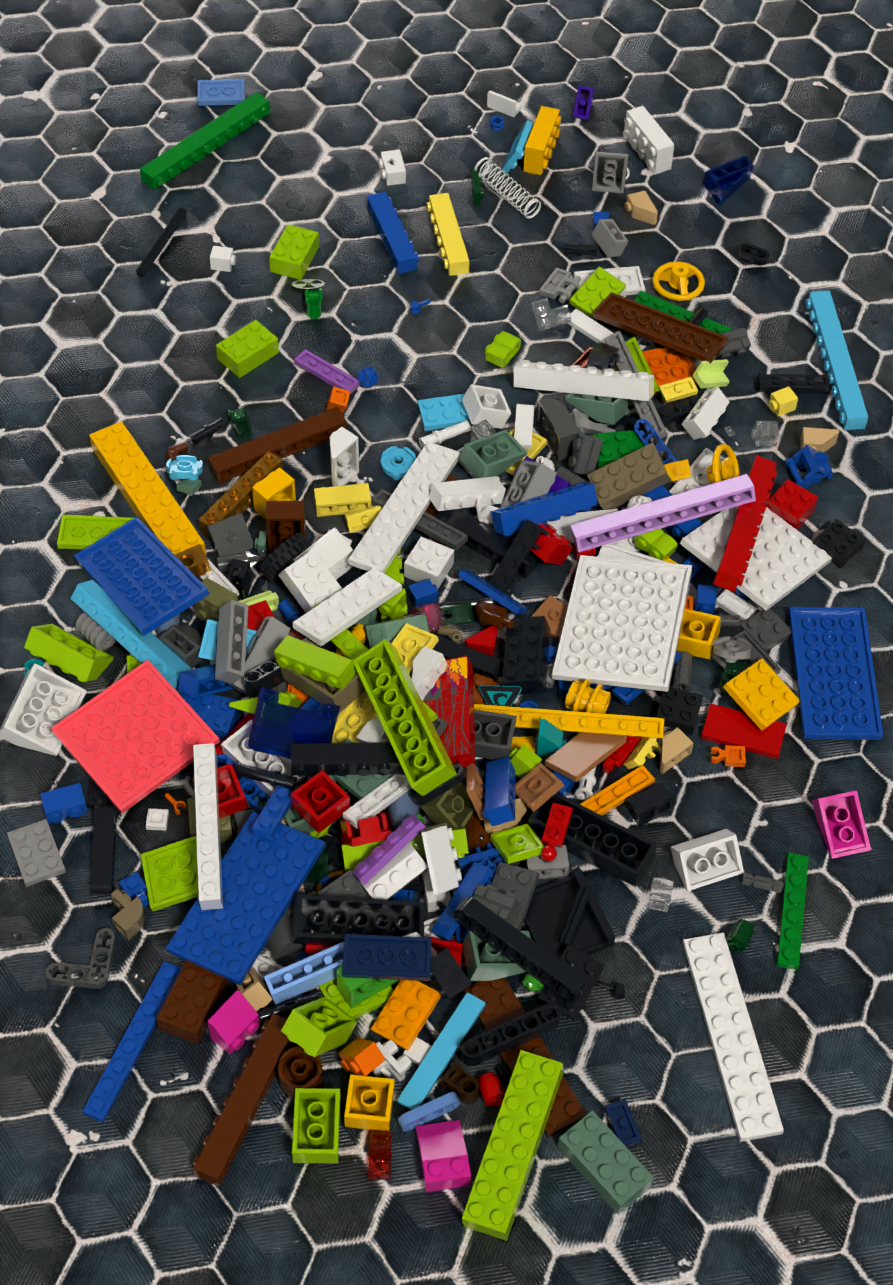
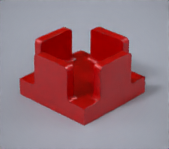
[340,812,391,847]

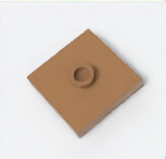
[531,595,568,642]
[466,763,486,821]
[516,763,564,812]

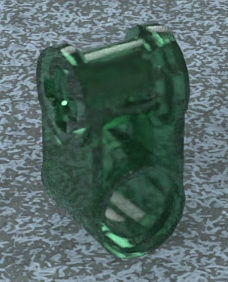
[227,406,252,439]
[436,603,474,626]
[719,660,749,694]

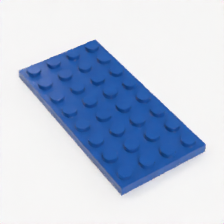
[74,517,210,636]
[789,607,883,740]
[166,811,326,985]

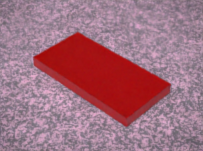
[701,703,787,759]

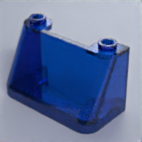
[248,687,340,759]

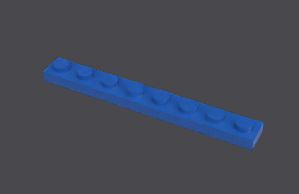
[83,961,182,1123]

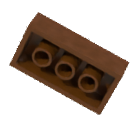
[157,961,230,1044]

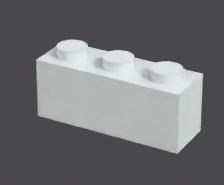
[682,386,730,440]

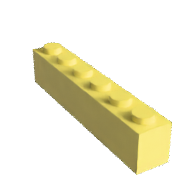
[427,193,469,276]

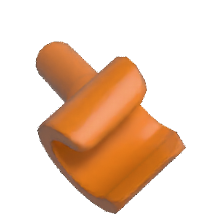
[165,793,186,815]

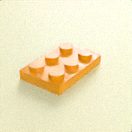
[371,980,442,1051]

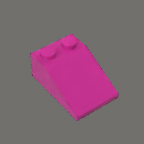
[812,790,871,859]
[416,1120,471,1192]

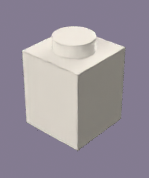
[210,246,236,272]

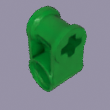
[305,288,323,319]

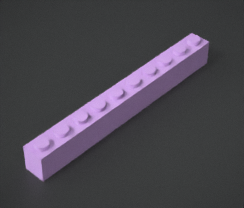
[570,474,756,552]

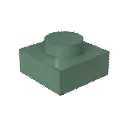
[177,479,202,495]
[255,531,268,556]

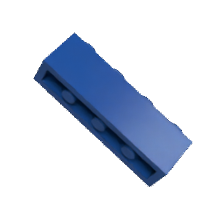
[482,756,516,826]

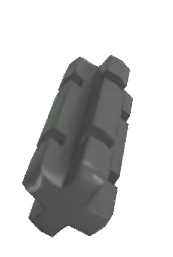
[742,873,783,893]

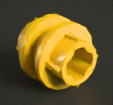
[565,679,611,714]

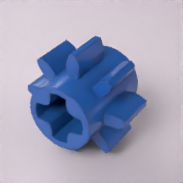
[357,366,379,388]

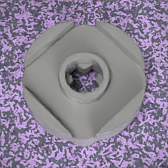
[712,636,751,663]

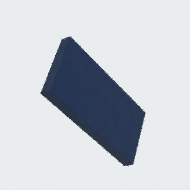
[342,934,432,981]

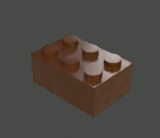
[266,500,306,553]

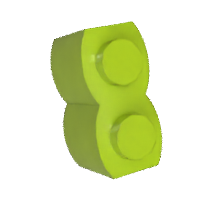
[484,331,521,368]
[633,529,678,561]

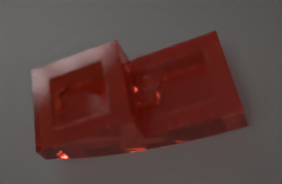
[368,1131,391,1180]

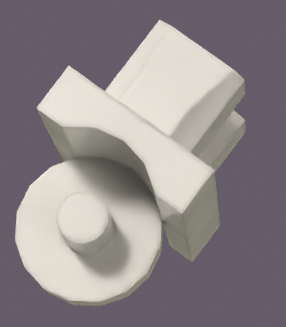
[373,1039,411,1082]

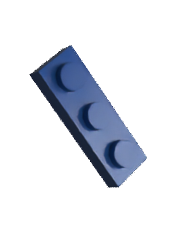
[252,785,295,839]

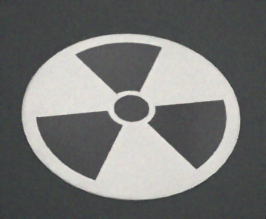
[292,279,325,289]

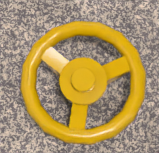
[652,261,705,301]
[706,443,740,484]

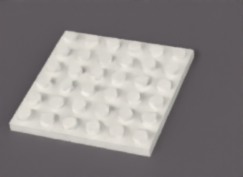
[680,506,832,611]

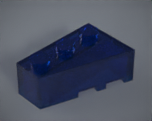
[702,155,754,206]

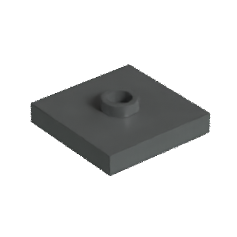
[206,512,255,557]

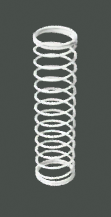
[474,157,541,219]

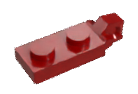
[602,736,642,774]

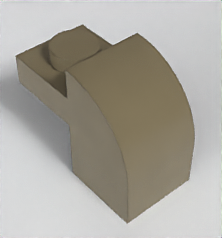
[111,889,145,941]

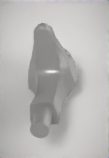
[572,408,616,435]

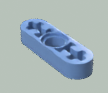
[398,1092,460,1131]

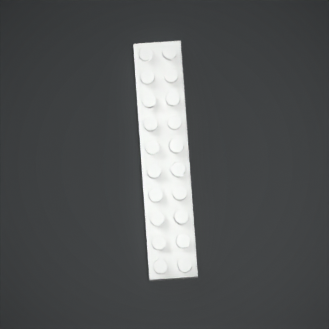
[348,442,460,573]
[682,933,784,1142]

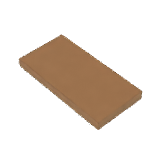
[545,733,627,782]

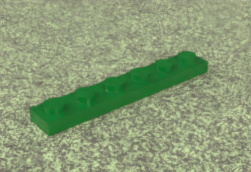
[634,291,732,334]
[777,853,809,970]

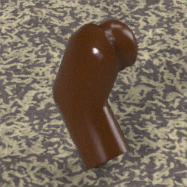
[166,442,188,461]

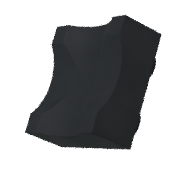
[813,519,866,569]
[656,687,703,735]

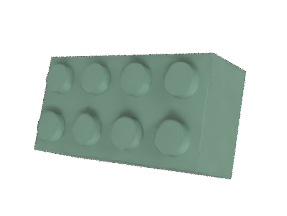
[557,1110,654,1215]

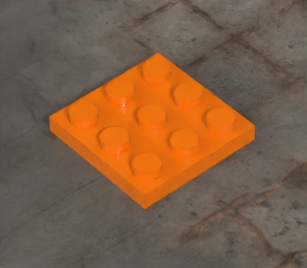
[642,347,698,394]

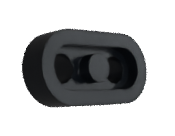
[737,243,770,265]

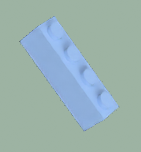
[264,942,344,1004]

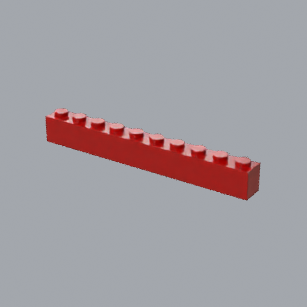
[713,455,778,592]

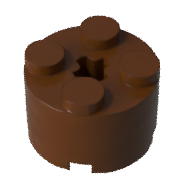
[278,1047,323,1099]

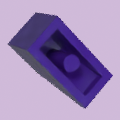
[573,85,595,120]

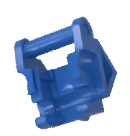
[784,445,832,488]

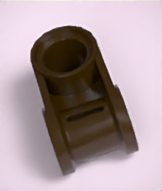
[437,1062,479,1104]

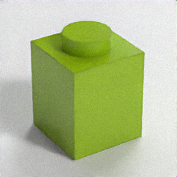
[509,744,542,779]

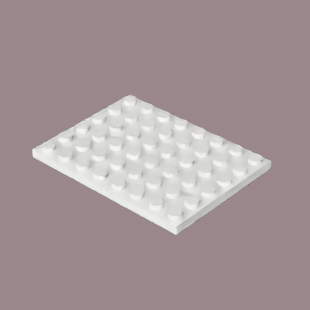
[552,555,692,692]

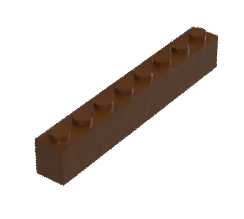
[208,407,347,484]
[192,1013,292,1187]

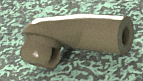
[438,625,463,644]

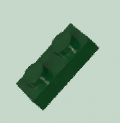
[471,171,484,205]

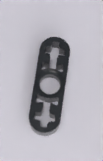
[410,764,466,805]

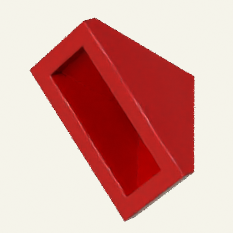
[465,625,499,656]

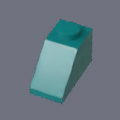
[537,719,566,758]

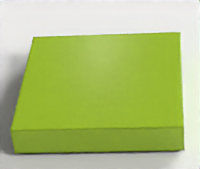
[490,824,544,864]

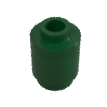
[726,919,754,952]

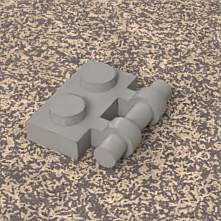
[539,267,581,303]

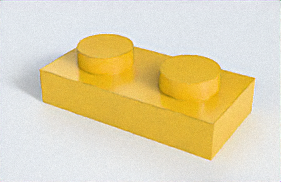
[665,459,692,483]

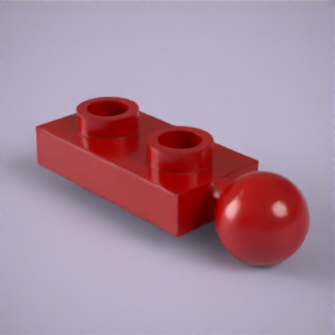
[541,803,573,862]

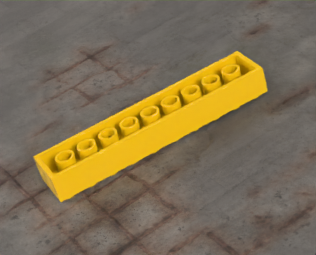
[89,421,206,555]

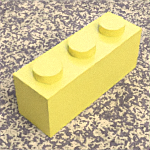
[314,483,371,517]

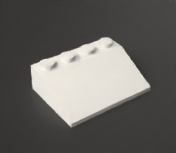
[0,663,87,756]

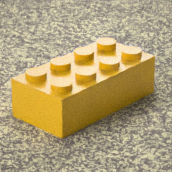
[523,106,562,175]

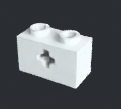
[378,150,406,186]

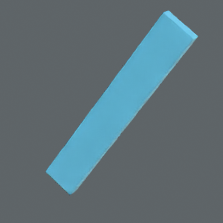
[397,992,486,1111]

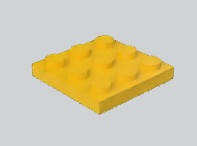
[723,658,800,731]

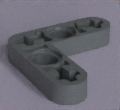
[45,928,116,989]

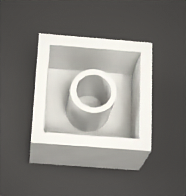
[462,384,511,429]
[404,537,454,588]

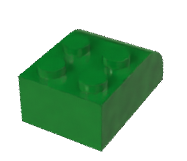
[592,431,645,470]

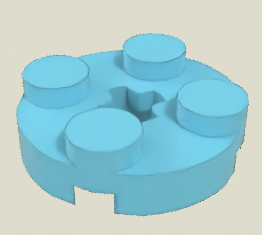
[380,446,416,480]
[166,455,203,481]

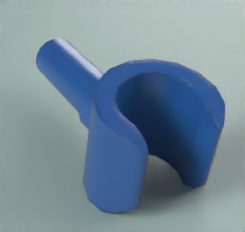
[410,299,431,315]

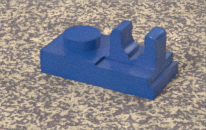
[458,843,499,876]

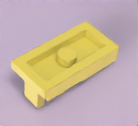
[659,377,698,404]
[344,505,382,533]
[624,738,661,769]

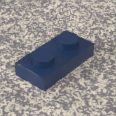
[604,1099,642,1147]

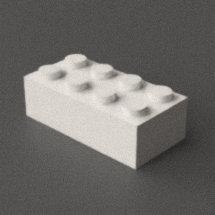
[623,106,674,175]
[278,549,342,613]
[221,719,307,797]

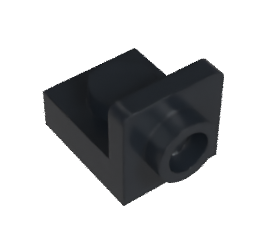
[319,836,344,868]

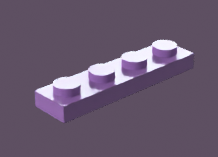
[294,349,360,394]
[352,814,426,885]

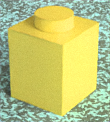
[769,387,798,417]

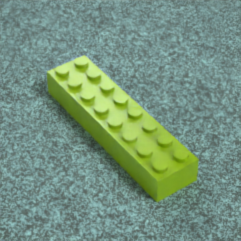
[352,639,457,796]
[462,1050,564,1241]

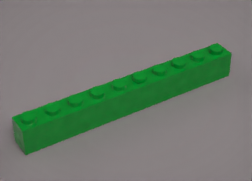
[140,92,270,190]

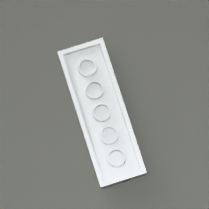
[293,568,402,646]

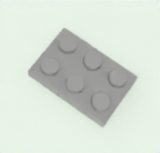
[7,819,66,887]

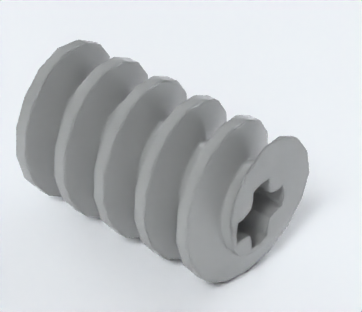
[76,612,117,651]

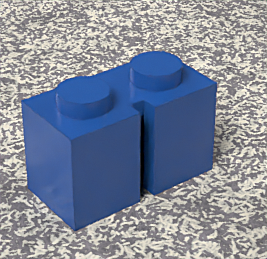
[40,783,88,824]

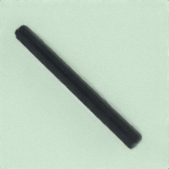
[136,207,187,277]

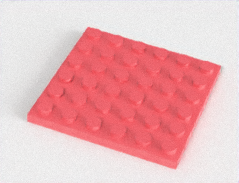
[50,660,220,814]

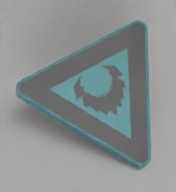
[479,685,522,707]

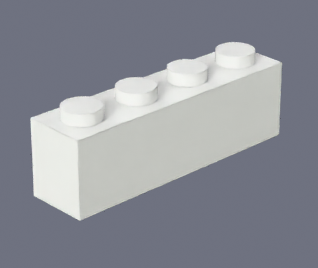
[429,476,506,511]

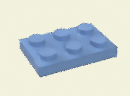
[198,79,245,106]

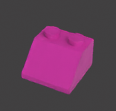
[208,990,260,1054]

